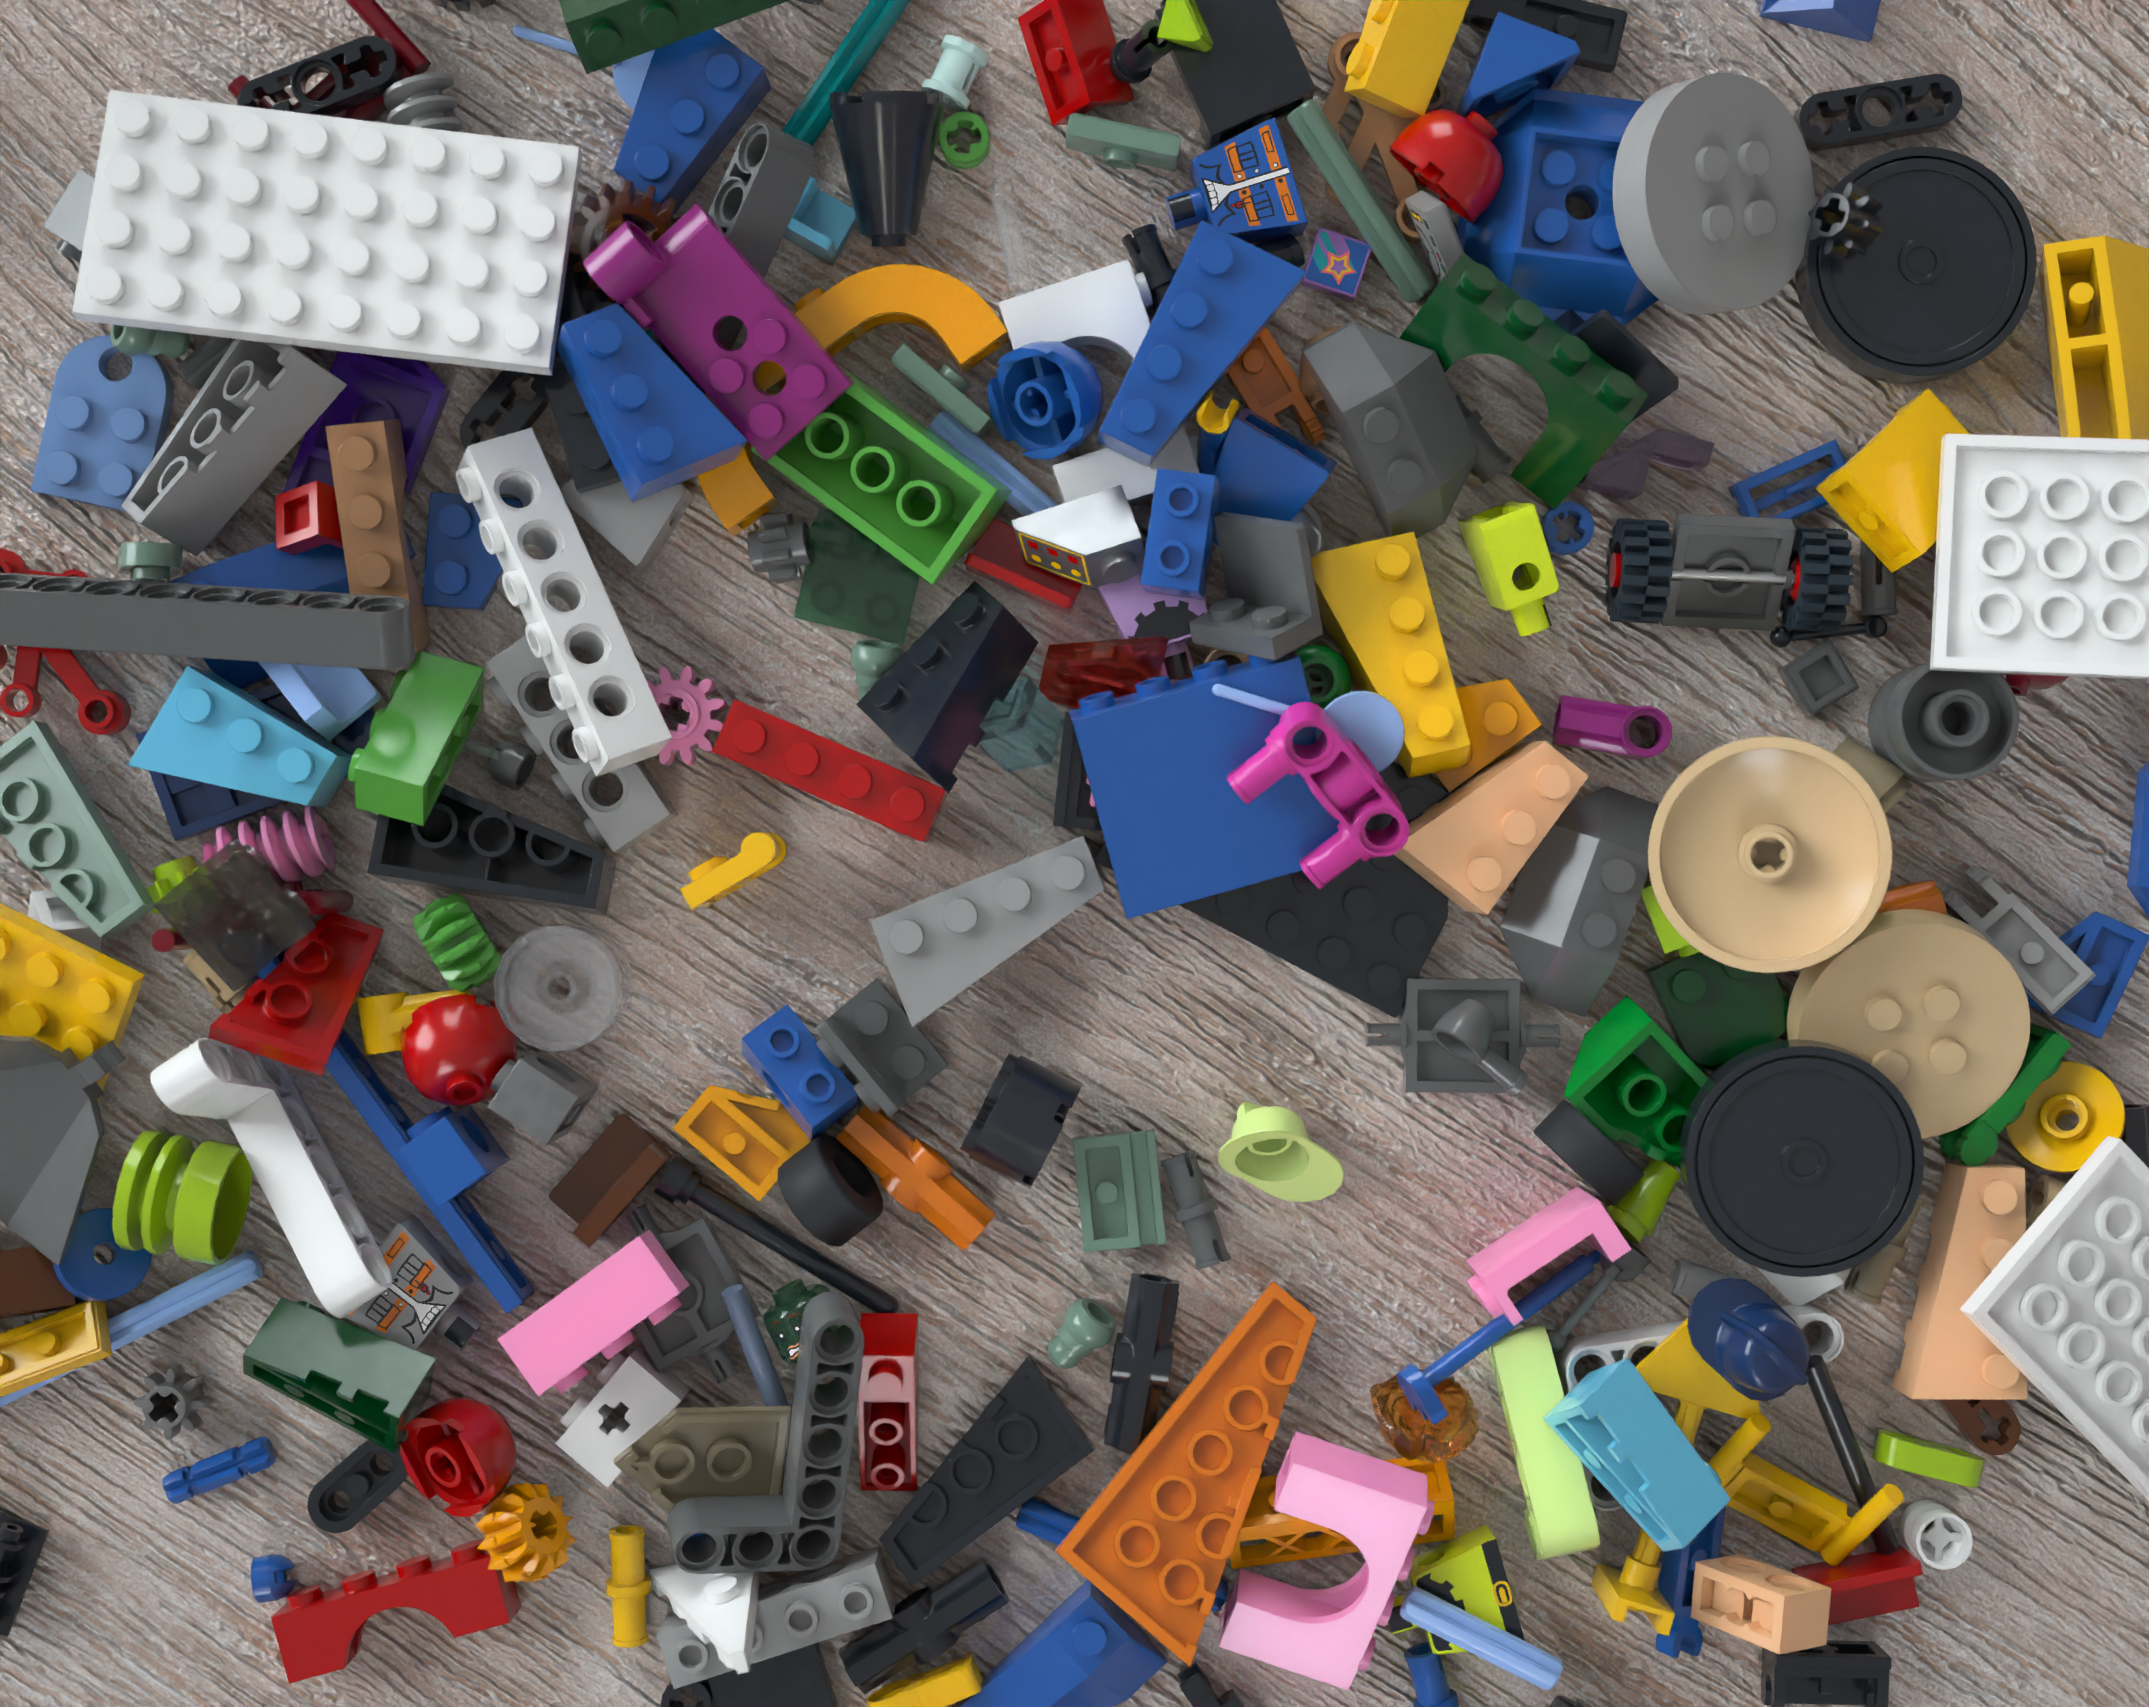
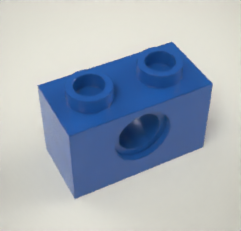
[1140,468,1221,600]
[741,1004,858,1141]
[398,1105,511,1207]

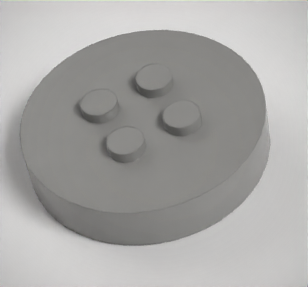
[1612,73,1815,315]

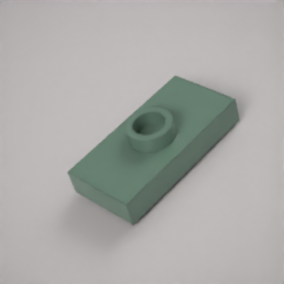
[1066,113,1182,172]
[891,343,995,437]

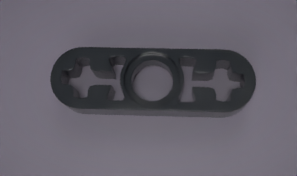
[237,35,403,116]
[1793,74,1962,151]

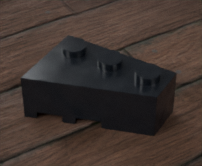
[856,580,1039,793]

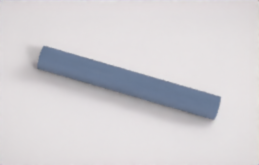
[721,1284,792,1439]

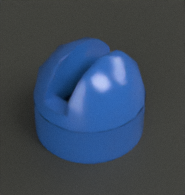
[251,1554,297,1604]

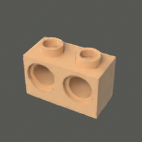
[1690,1554,1831,1654]

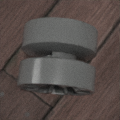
[1868,663,2019,782]

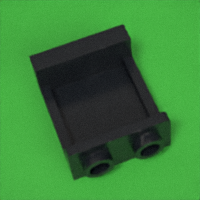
[1154,0,1316,150]

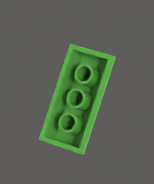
[750,360,1012,585]

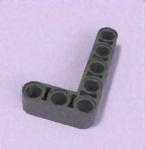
[667,1291,864,1574]

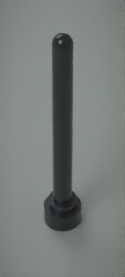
[653,1153,899,1313]

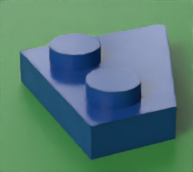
[422,492,524,611]

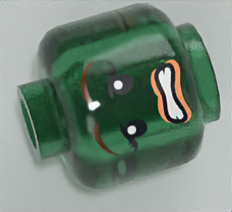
[762,1278,843,1363]

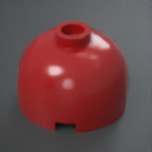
[1389,110,1504,223]
[399,994,518,1106]
[400,1397,516,1517]

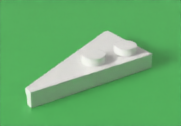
[650,1563,761,1674]

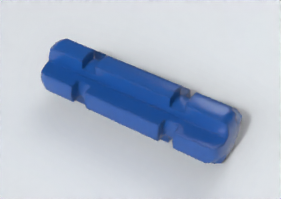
[162,1436,276,1504]

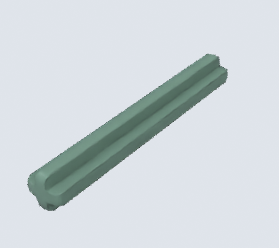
[1287,99,1434,303]

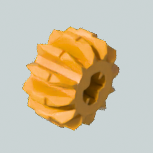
[475,1482,576,1583]

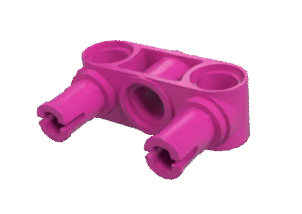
[1226,702,1409,889]

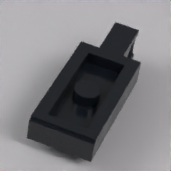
[1463,0,1628,73]

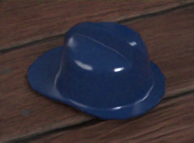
[1687,1277,1810,1401]

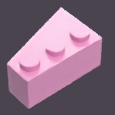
[497,1230,690,1396]

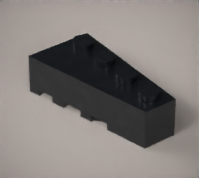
[367,784,616,916]

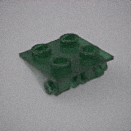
[794,508,920,644]

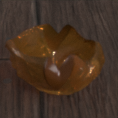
[1369,1369,1479,1463]

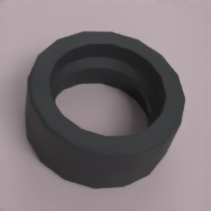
[1534,1100,1644,1206]

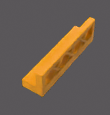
[1230,1452,1455,1569]

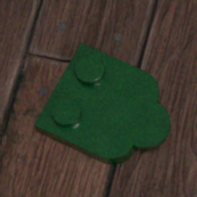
[1645,952,1789,1066]

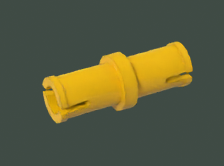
[605,1525,652,1648]

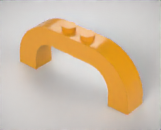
[697,264,1009,537]

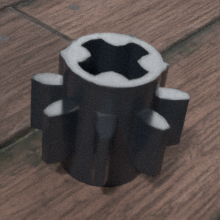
[1808,183,1883,261]

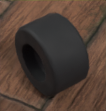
[777,1134,883,1247]

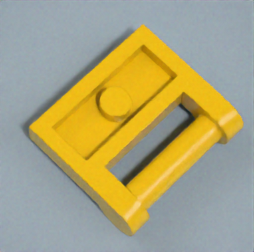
[680,832,788,910]

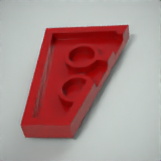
[208,913,384,1076]

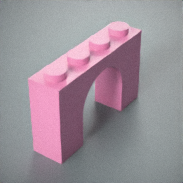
[1218,1431,1434,1691]

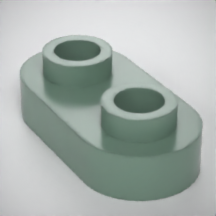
[118,542,182,582]

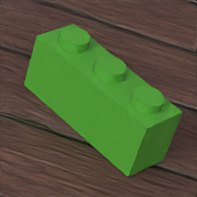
[348,651,484,826]

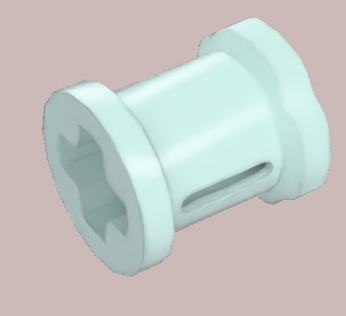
[921,35,989,112]

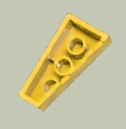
[1344,0,1470,118]
[1311,531,1471,778]

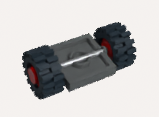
[1605,513,1853,632]

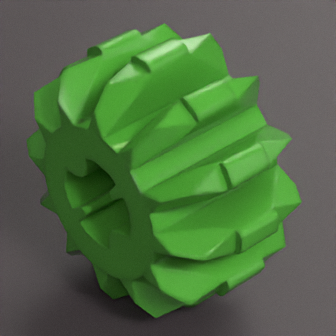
[414,893,503,993]

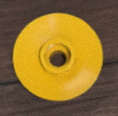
[2006,1061,2125,1173]

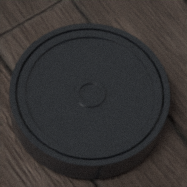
[1795,147,2037,384]
[1679,1039,1924,1277]

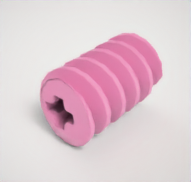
[202,806,336,899]

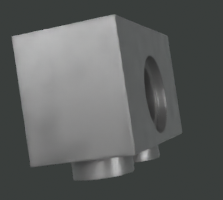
[488,1050,599,1146]

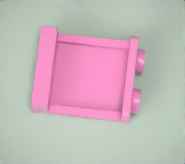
[1466,1186,1632,1326]

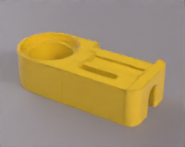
[866,1652,983,1707]

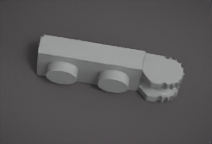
[1942,865,2096,1016]

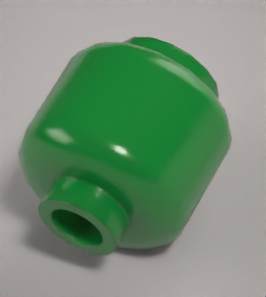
[1295,645,1352,709]

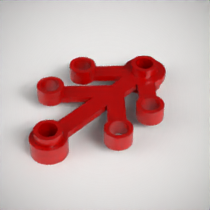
[0,548,131,736]

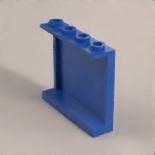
[1069,651,1340,919]

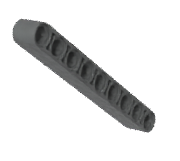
[0,572,416,669]

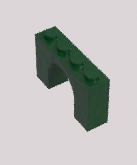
[559,0,790,74]
[1399,253,1649,510]

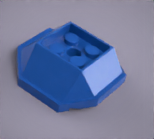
[1455,88,1660,326]

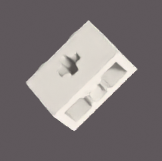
[555,1346,690,1488]

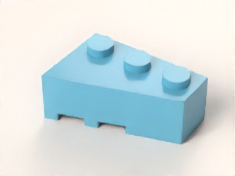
[127,666,352,807]
[1543,1358,1731,1552]

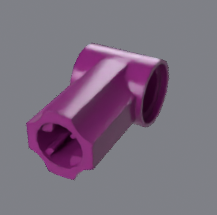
[1552,695,1672,760]

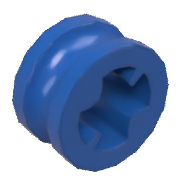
[1540,502,1594,555]

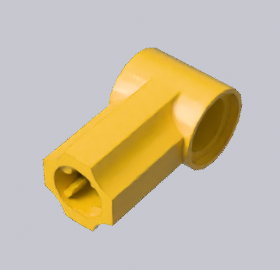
[357,989,472,1055]

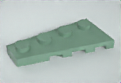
[0,720,156,939]

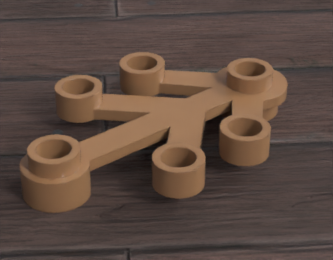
[1322,32,1446,243]

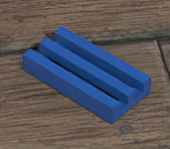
[1728,439,1846,520]

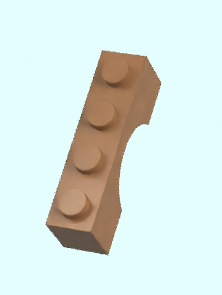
[326,418,431,653]

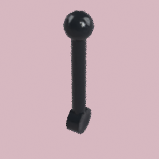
[1769,615,1887,648]

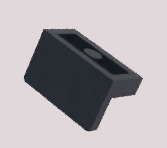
[1554,308,1679,423]

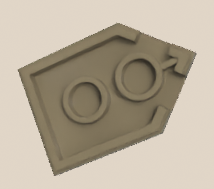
[613,1406,791,1512]

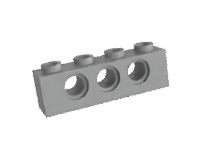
[485,635,678,853]
[656,1546,897,1689]

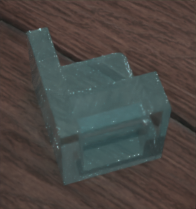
[979,677,1064,772]

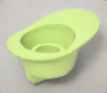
[1218,1102,1344,1202]

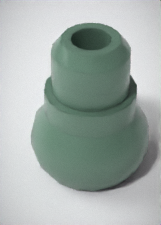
[110,324,189,358]
[850,640,904,702]
[1048,1298,1116,1369]

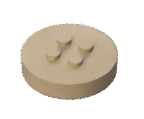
[1787,909,2031,1139]

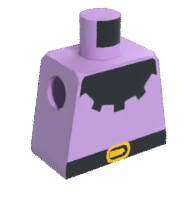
[1096,573,1207,681]

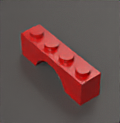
[712,699,948,843]
[271,1539,522,1684]

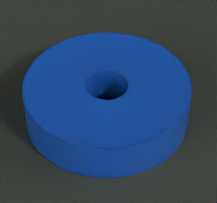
[53,1208,152,1302]

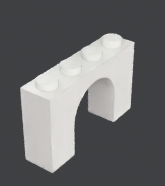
[998,259,1200,507]

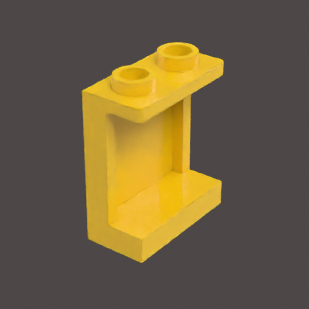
[1815,388,1969,573]

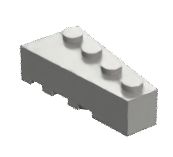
[121,339,347,557]
[870,836,1104,1027]

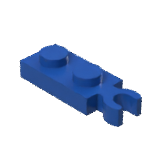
[1656,1505,1726,1658]

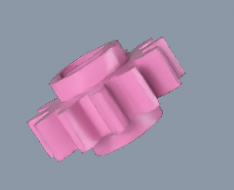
[646,666,728,766]

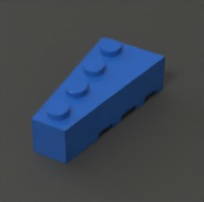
[1097,220,1307,467]

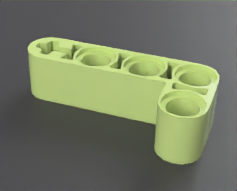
[1488,1324,1600,1561]

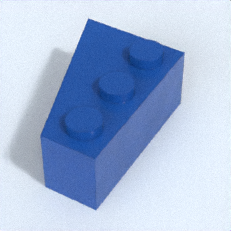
[613,29,772,216]
[556,303,747,503]

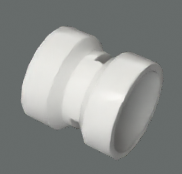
[1898,1499,1973,1570]

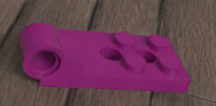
[583,203,854,461]

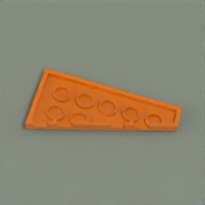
[1055,1281,1317,1667]

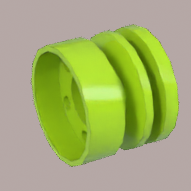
[112,1129,253,1266]

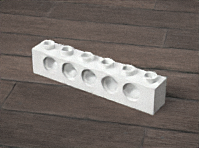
[456,427,672,777]

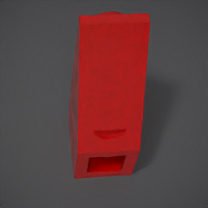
[857,1313,919,1491]

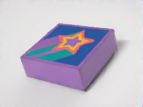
[1300,227,1371,302]

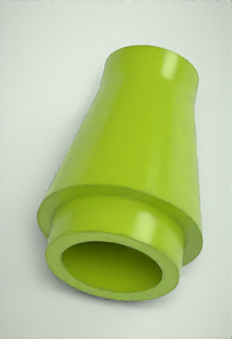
[1605,1158,1681,1244]

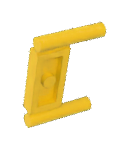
[1707,1413,1904,1566]

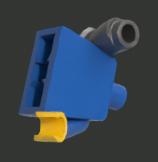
[1196,390,1338,559]

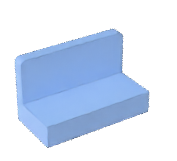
[259,662,381,741]

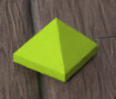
[1157,0,1214,52]

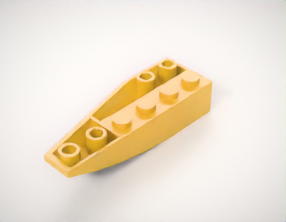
[2038,235,2149,440]

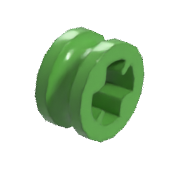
[938,111,990,169]

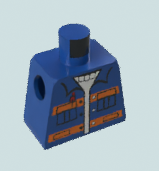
[1165,118,1308,243]

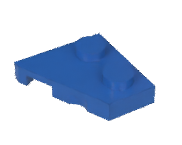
[2025,911,2149,1039]

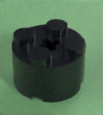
[960,1053,1082,1188]

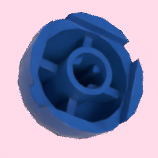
[987,341,1104,460]

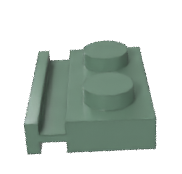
[1073,1129,1166,1253]

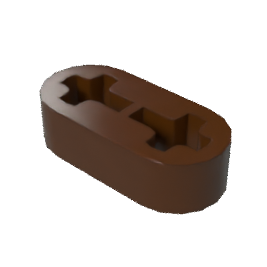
[1936,1399,2021,1455]

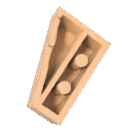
[1394,741,1589,915]

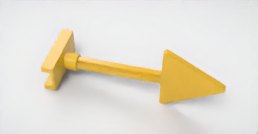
[1591,1318,1761,1636]

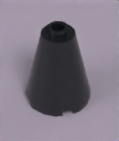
[829,90,944,247]

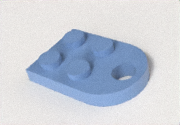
[31,335,174,513]

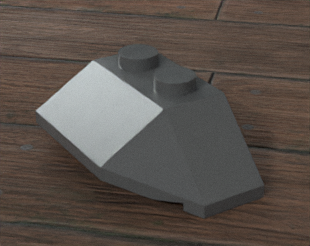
[1300,322,1480,539]
[1499,786,1659,1017]

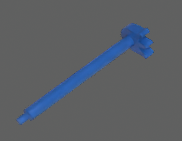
[1396,1250,1600,1425]

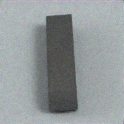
[652,122,815,395]

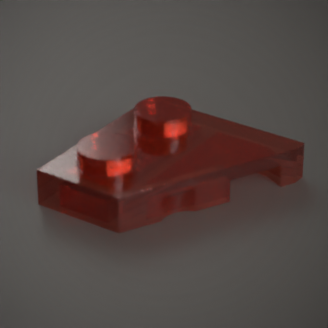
[1037,636,1169,708]

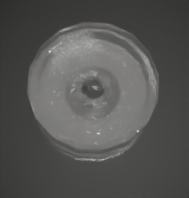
[494,923,633,1052]

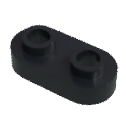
[307,1440,409,1533]

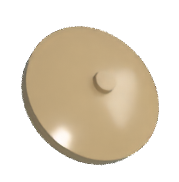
[1648,736,1892,973]

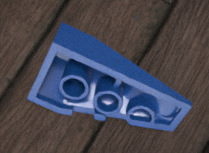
[952,1579,1168,1707]

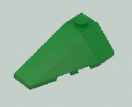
[1564,995,1708,1168]

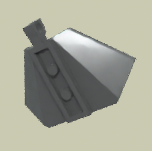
[0,1035,126,1266]

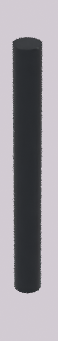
[1805,1355,1899,1555]

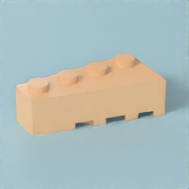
[1891,1162,2028,1400]

